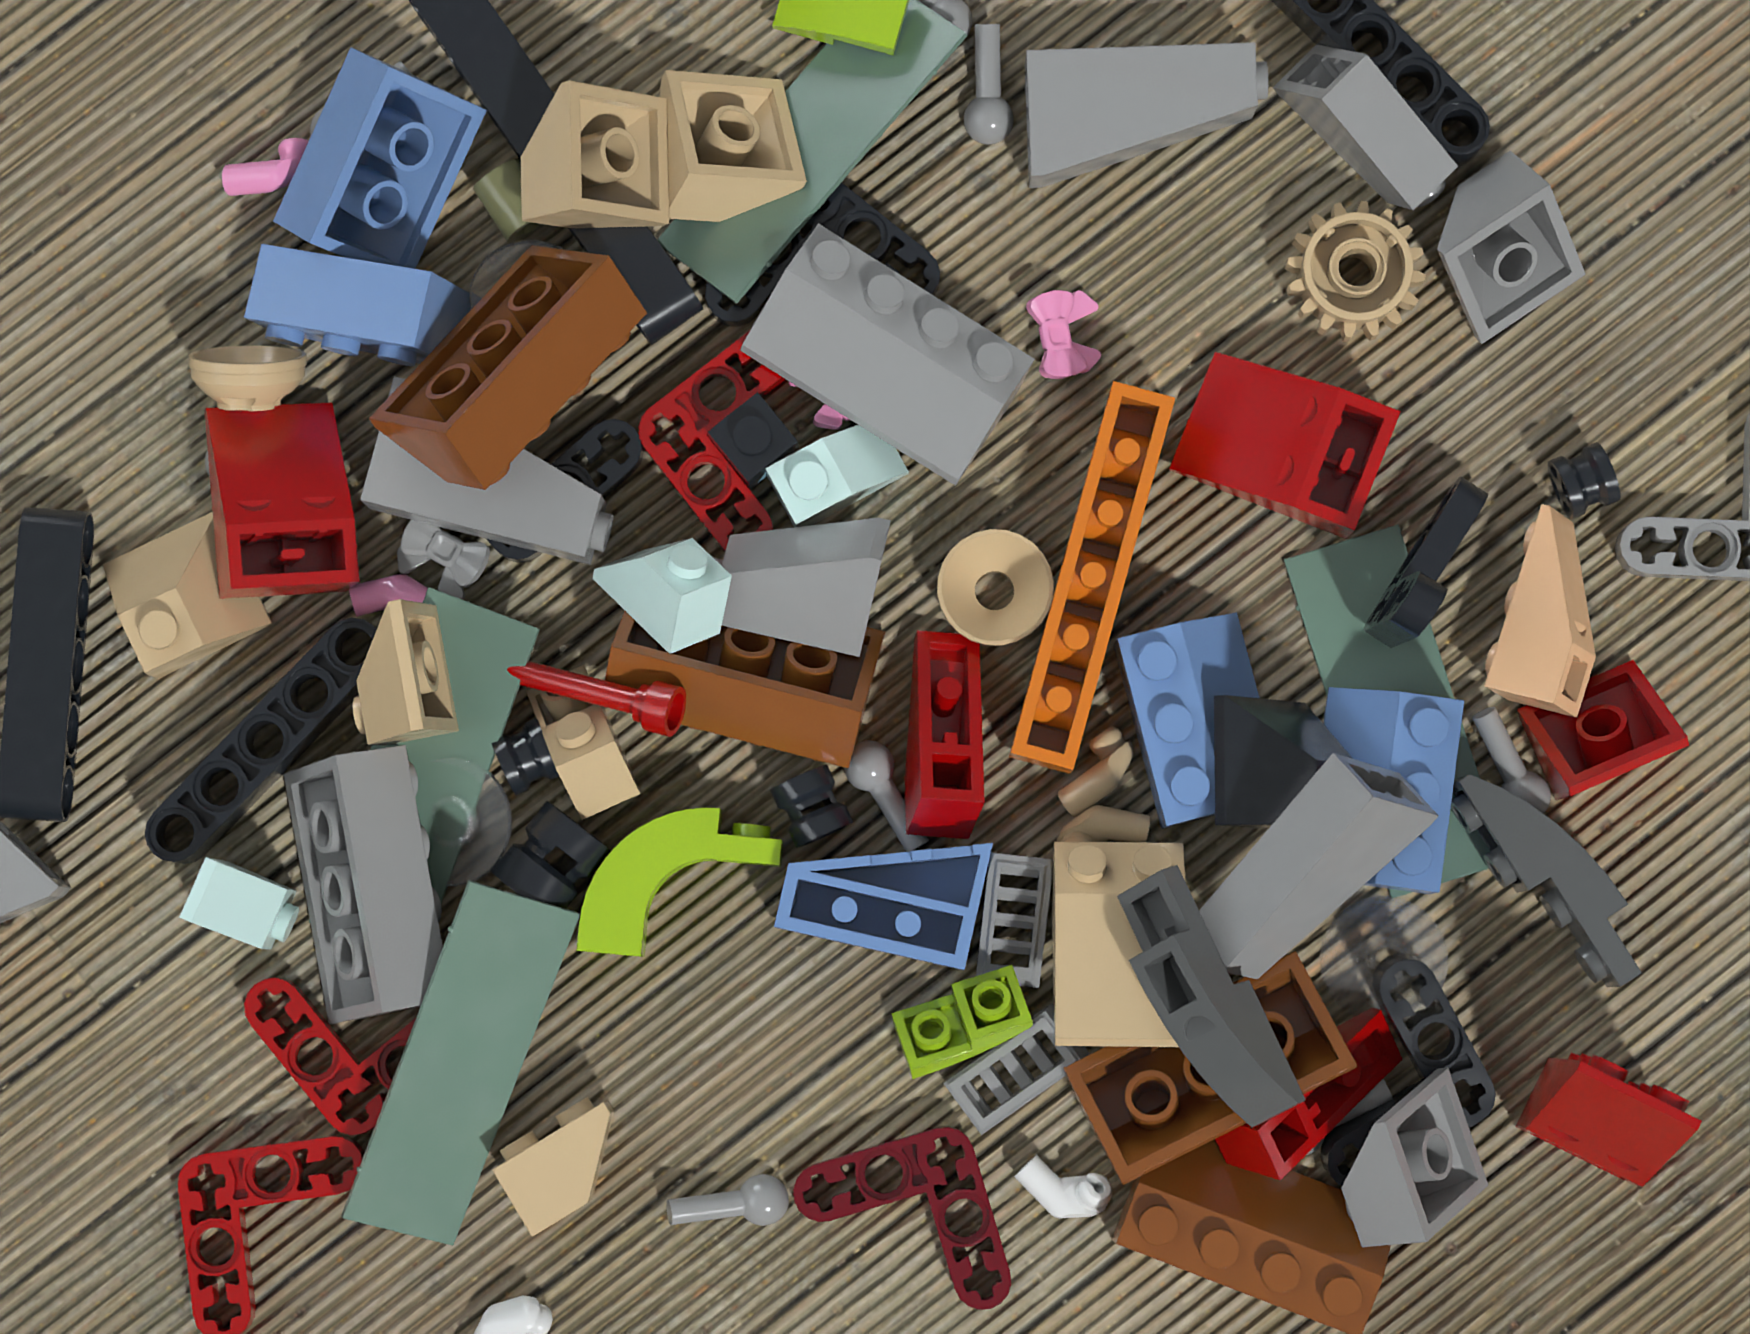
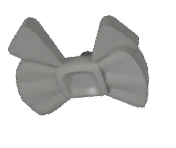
[397,520,490,599]

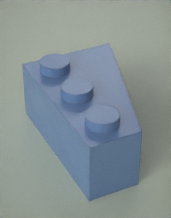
[244,244,480,366]
[774,843,993,970]

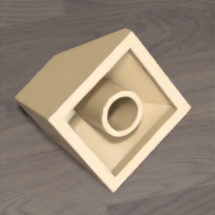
[660,70,807,222]
[521,80,669,228]
[103,512,273,679]
[353,599,459,745]

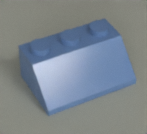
[273,47,487,269]
[1113,612,1259,829]
[1323,687,1464,894]

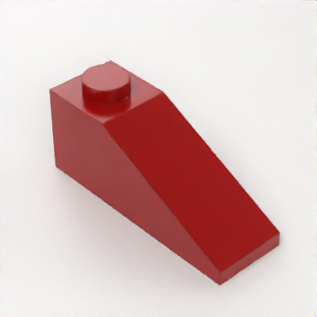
[905,630,985,839]
[1215,1008,1403,1181]

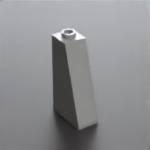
[1024,42,1268,188]
[360,376,613,565]
[1199,753,1439,979]

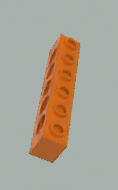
[1009,381,1175,774]

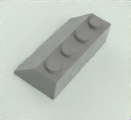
[740,224,1035,486]
[284,745,443,1025]

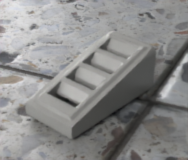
[976,853,1053,988]
[943,1003,1089,1135]

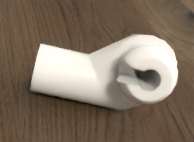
[1014,1154,1113,1219]
[474,1295,553,1334]

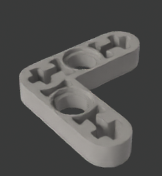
[1615,413,1750,581]

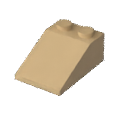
[1051,842,1185,1047]

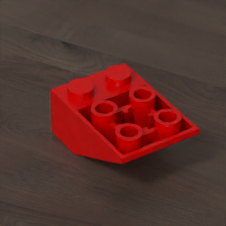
[1169,352,1401,539]
[204,402,360,599]
[1515,1052,1702,1187]

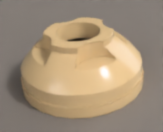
[189,345,307,411]
[937,529,1054,646]

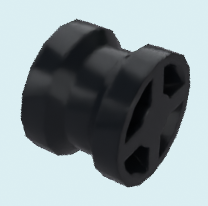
[1548,442,1621,520]
[492,717,559,796]

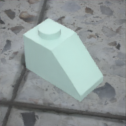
[765,425,909,527]
[592,538,732,654]
[180,857,299,950]

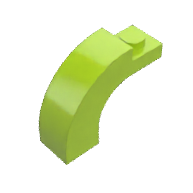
[576,808,783,957]

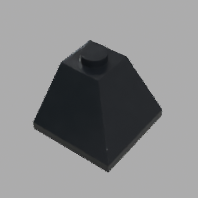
[1214,695,1353,829]

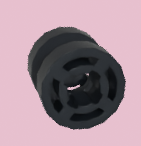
[770,764,854,849]

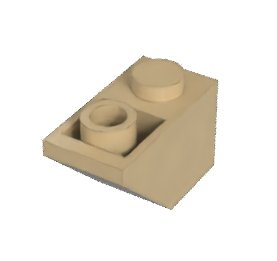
[526,665,640,820]
[492,1097,614,1237]

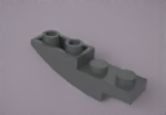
[1451,774,1642,987]
[1117,865,1306,1127]

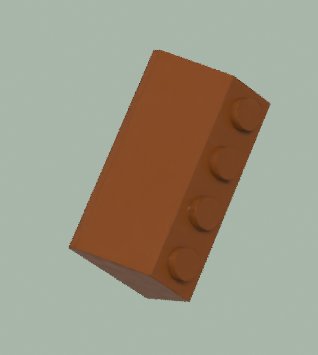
[369,245,647,490]
[605,610,885,768]
[1064,951,1357,1185]
[1112,1140,1391,1334]

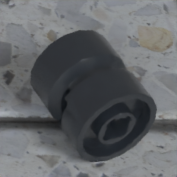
[491,801,611,909]

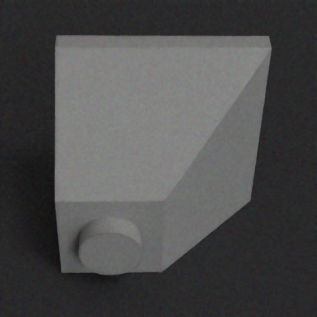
[1437,151,1586,344]
[1341,1067,1489,1247]

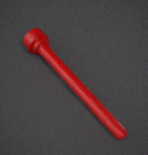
[507,661,686,737]

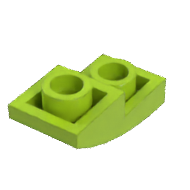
[772,0,909,55]
[891,965,1033,1079]

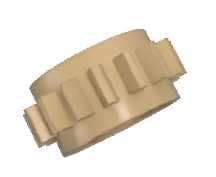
[1284,201,1426,342]

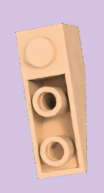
[1484,504,1596,718]

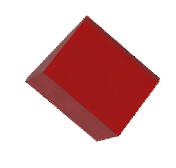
[1517,660,1689,800]

